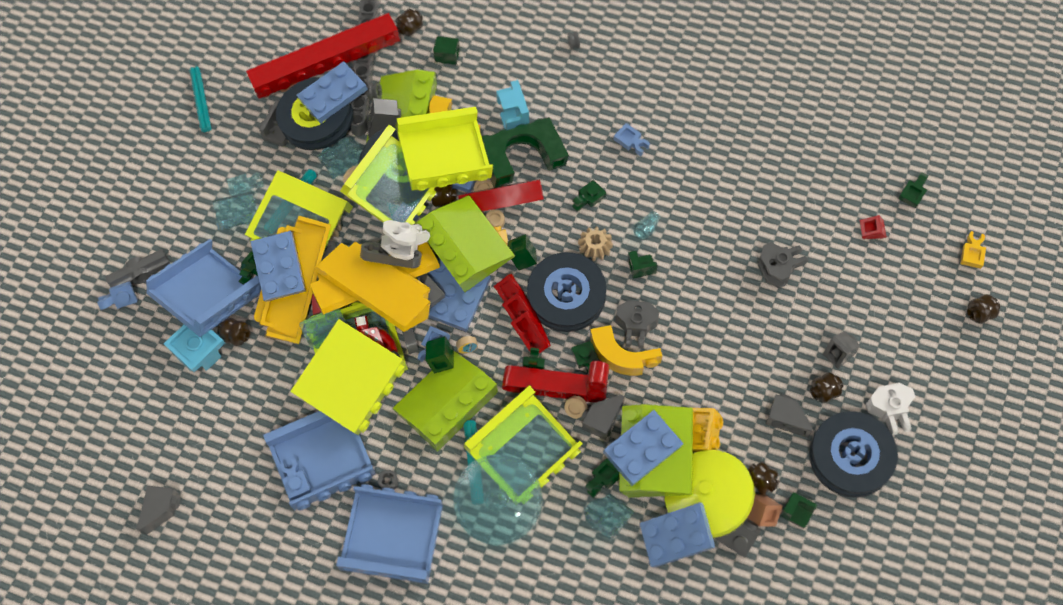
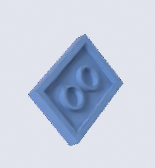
[297,62,368,124]
[250,231,306,302]
[603,410,683,486]
[640,503,715,568]

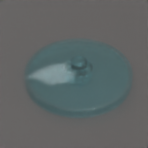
[453,454,543,545]

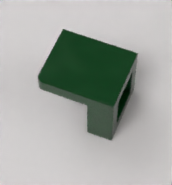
[433,36,460,65]
[507,234,537,270]
[627,251,658,279]
[425,336,454,374]
[780,492,818,529]

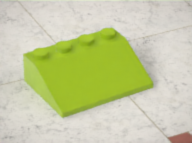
[366,70,437,142]
[415,196,515,292]
[392,351,498,452]
[619,404,693,498]

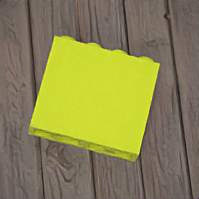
[396,107,493,191]
[290,319,406,435]

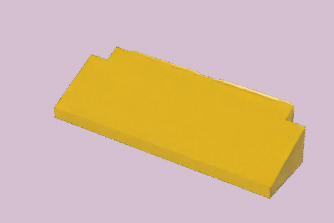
[254,216,331,344]
[310,242,440,315]
[316,242,430,332]

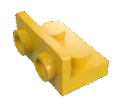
[693,408,723,452]

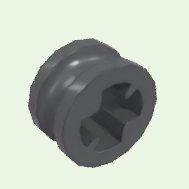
[567,31,580,50]
[367,82,382,100]
[378,470,399,490]

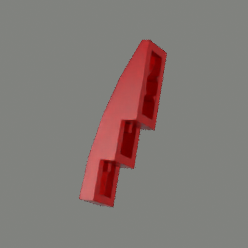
[458,179,544,212]
[493,274,551,354]

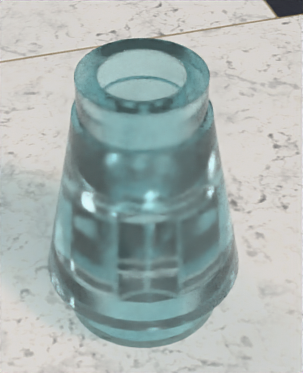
[634,211,660,240]

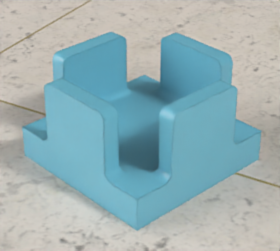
[496,80,529,130]
[163,325,225,372]

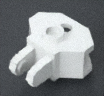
[381,220,430,260]
[866,383,915,435]

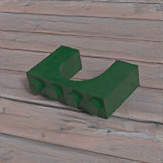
[482,117,569,188]

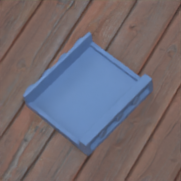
[146,239,261,337]
[263,411,376,511]
[336,484,443,584]

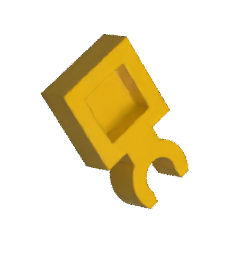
[960,231,986,269]

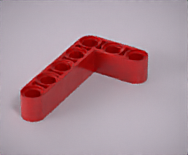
[501,361,609,403]

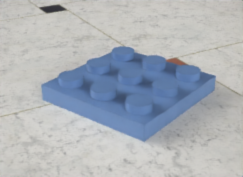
[425,256,491,332]

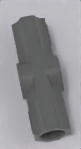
[106,249,170,288]

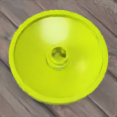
[664,450,755,538]

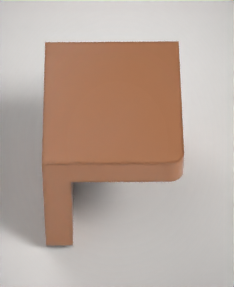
[747,494,782,526]

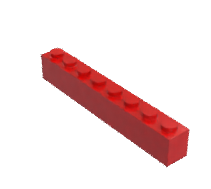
[246,13,400,99]

